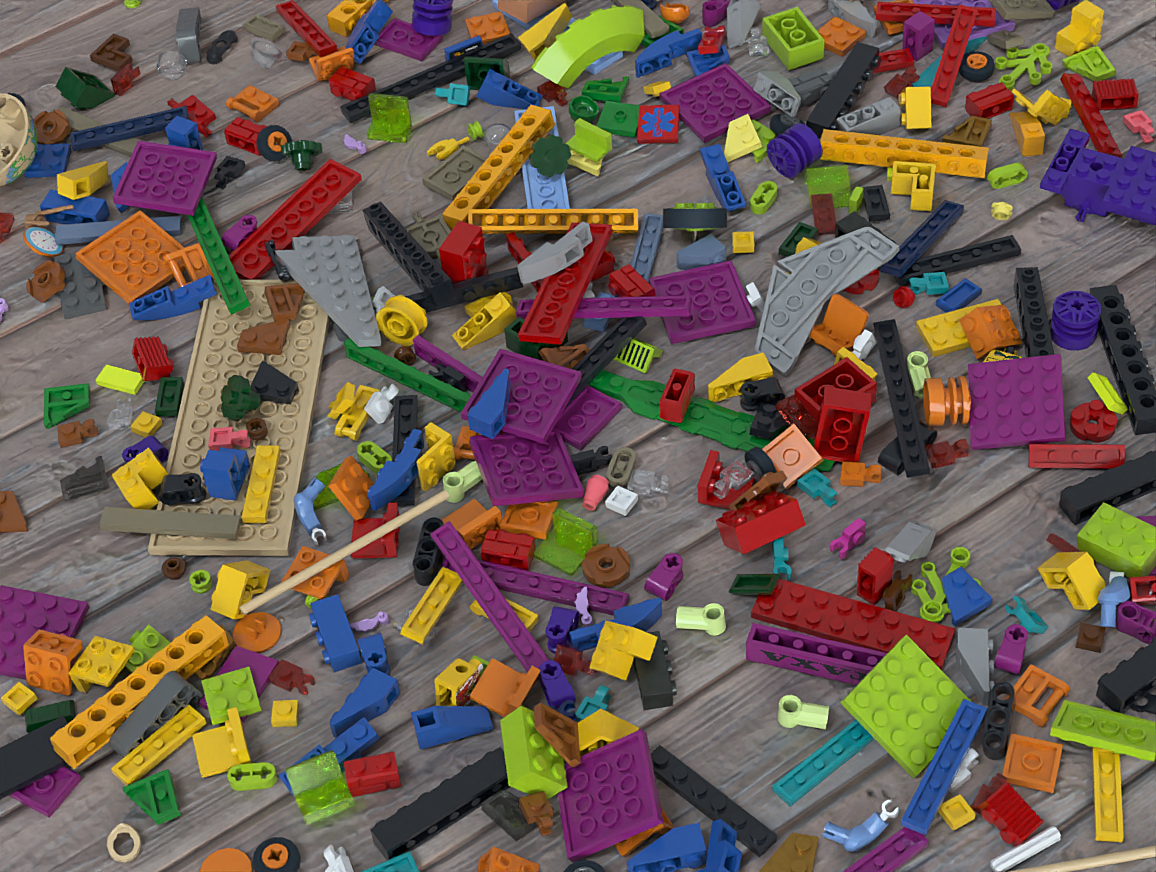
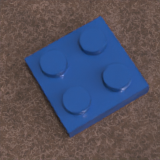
[24,143,71,178]

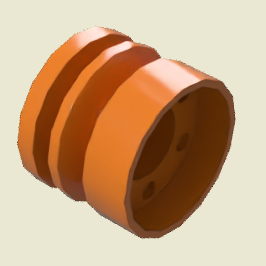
[923,376,971,426]

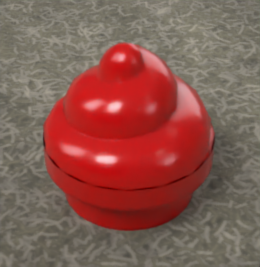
[893,286,916,308]

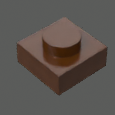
[1075,622,1106,653]

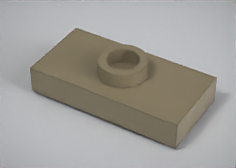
[243,14,285,42]
[987,30,1024,49]

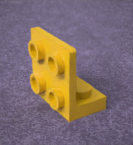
[1011,88,1071,126]
[417,422,456,492]
[68,636,135,693]
[192,707,251,778]

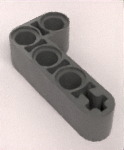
[176,7,202,65]
[109,671,204,758]

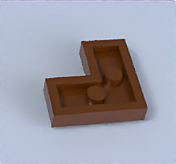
[90,33,133,72]

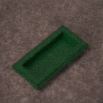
[729,574,780,595]
[24,700,76,733]

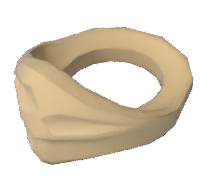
[107,823,142,863]

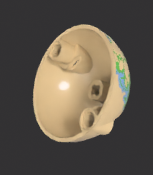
[0,93,38,187]

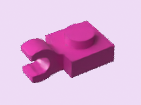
[830,518,866,559]

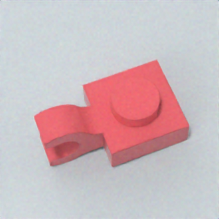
[1123,110,1155,143]
[208,427,251,451]

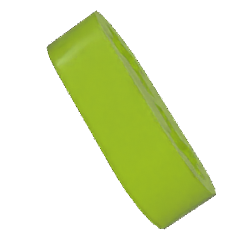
[987,163,1028,189]
[750,181,778,214]
[357,441,392,474]
[227,762,277,791]

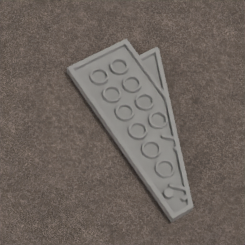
[275,235,381,347]

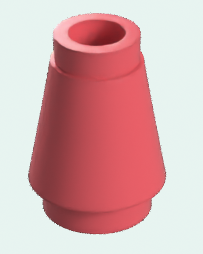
[582,475,609,511]

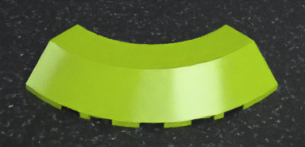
[531,5,645,89]

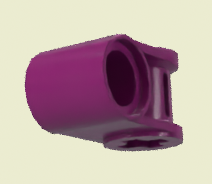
[702,0,731,27]
[222,215,258,251]
[644,553,683,601]
[1115,601,1156,644]
[994,624,1028,675]

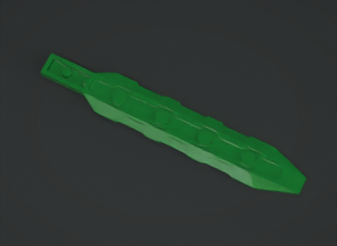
[589,370,835,472]

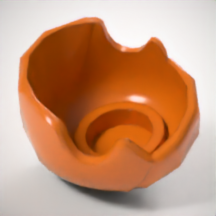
[660,3,690,24]

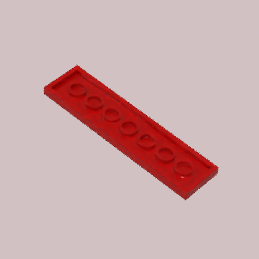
[229,159,362,280]
[518,222,613,344]
[751,579,956,670]

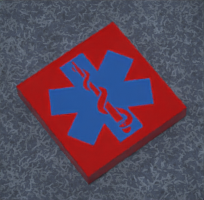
[637,105,680,144]

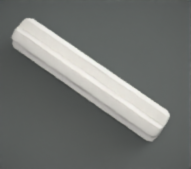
[990,826,1061,872]

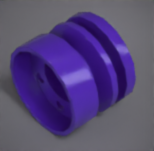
[411,0,453,36]
[767,123,822,178]
[1050,291,1101,351]

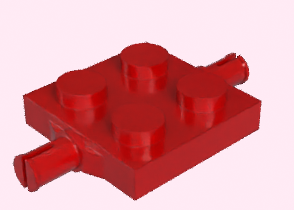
[167,95,217,138]

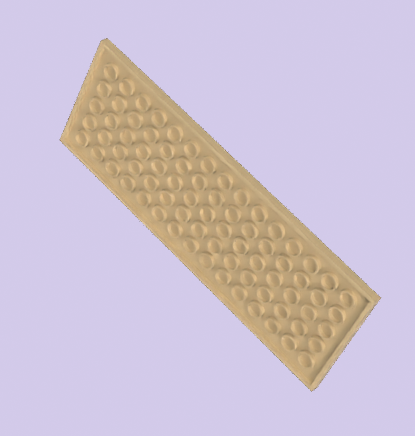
[148,280,330,556]

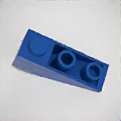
[476,69,543,110]
[467,368,511,439]
[330,668,400,738]
[411,706,494,750]
[627,823,707,872]

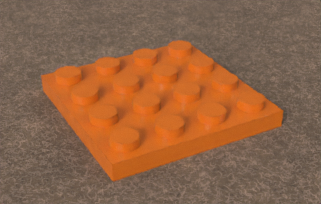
[75,210,186,304]

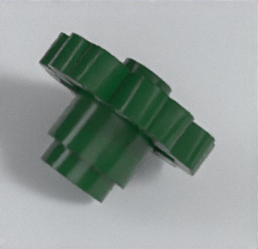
[529,134,571,177]
[281,140,323,171]
[221,375,260,421]

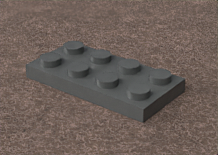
[54,251,107,320]

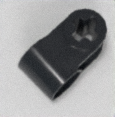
[740,377,785,411]
[159,473,206,505]

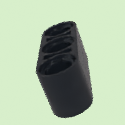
[878,420,938,476]
[413,517,444,586]
[982,682,1016,760]

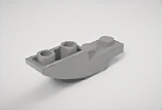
[828,0,877,38]
[517,221,593,284]

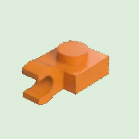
[840,462,882,487]

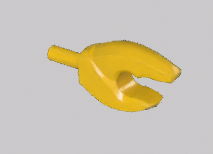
[427,136,470,160]

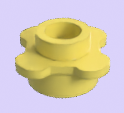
[991,202,1013,221]

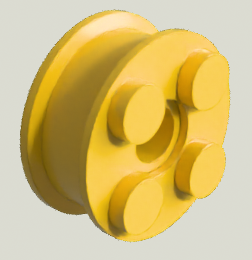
[376,295,428,346]

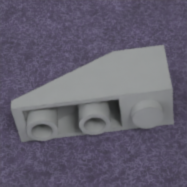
[727,0,761,49]
[753,71,801,117]
[837,97,900,134]
[886,521,937,562]
[956,628,994,706]

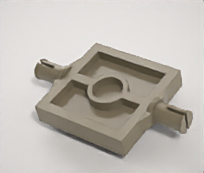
[405,212,451,262]

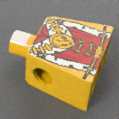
[435,659,483,706]

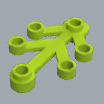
[995,43,1053,91]
[911,547,981,623]

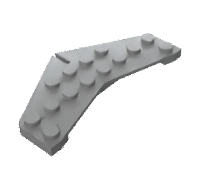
[755,227,900,377]

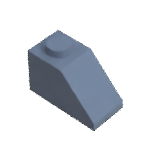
[676,234,726,270]

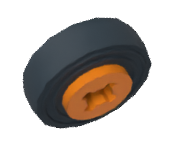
[959,51,995,81]
[256,125,292,161]
[253,837,301,872]

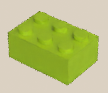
[762,7,824,70]
[1077,502,1156,578]
[500,706,567,800]

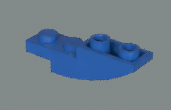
[346,0,393,64]
[635,28,702,78]
[700,144,746,212]
[129,275,217,321]
[367,429,425,511]
[569,597,662,654]
[279,717,380,795]
[697,819,742,872]

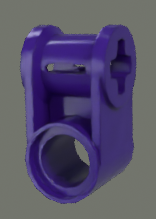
[122,436,169,463]
[545,606,579,654]
[539,660,576,710]

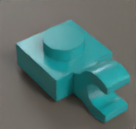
[435,83,471,106]
[909,272,949,295]
[797,468,837,508]
[772,537,791,580]
[1005,596,1049,634]
[574,685,611,722]

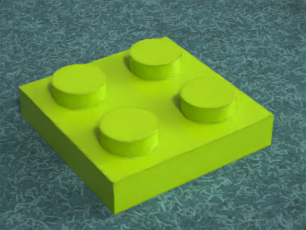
[201,667,262,725]

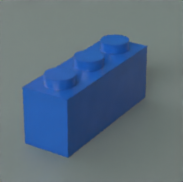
[40,190,110,225]
[308,594,362,672]

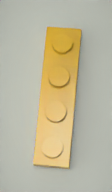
[242,445,281,523]
[400,567,463,644]
[111,705,207,786]
[1092,747,1124,842]

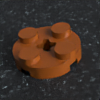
[33,110,71,144]
[26,261,66,303]
[582,544,630,588]

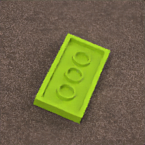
[1050,700,1156,761]

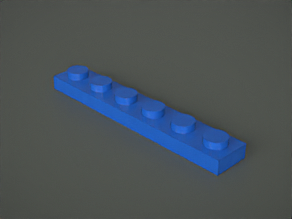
[901,699,988,835]

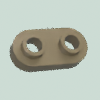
[606,447,636,488]

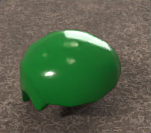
[568,95,599,123]

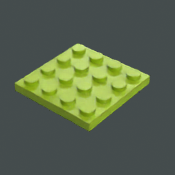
[840,634,972,778]

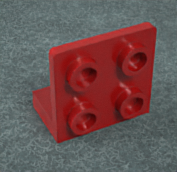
[697,450,755,509]
[350,503,400,558]

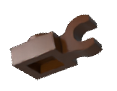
[882,570,913,612]

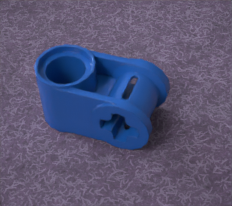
[357,632,390,675]

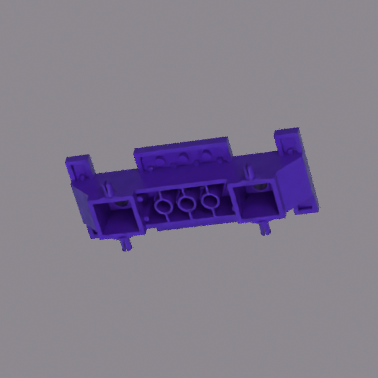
[1040,129,1156,225]

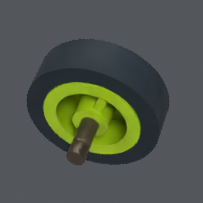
[663,203,727,244]

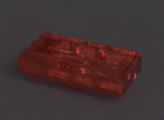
[810,193,836,235]
[1046,533,1097,565]

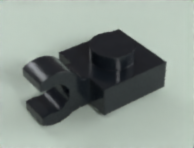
[214,156,245,189]
[429,363,467,392]
[571,446,612,476]

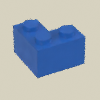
[165,116,203,150]
[200,447,250,501]

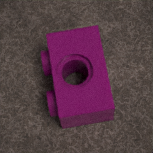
[902,11,935,62]

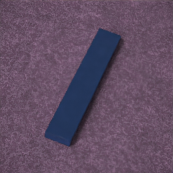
[70,106,190,151]
[881,200,964,277]

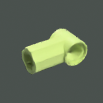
[906,351,931,399]
[443,461,482,503]
[676,603,726,636]
[777,695,829,729]

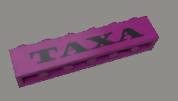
[746,623,887,685]

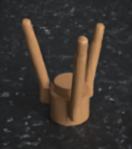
[24,205,74,234]

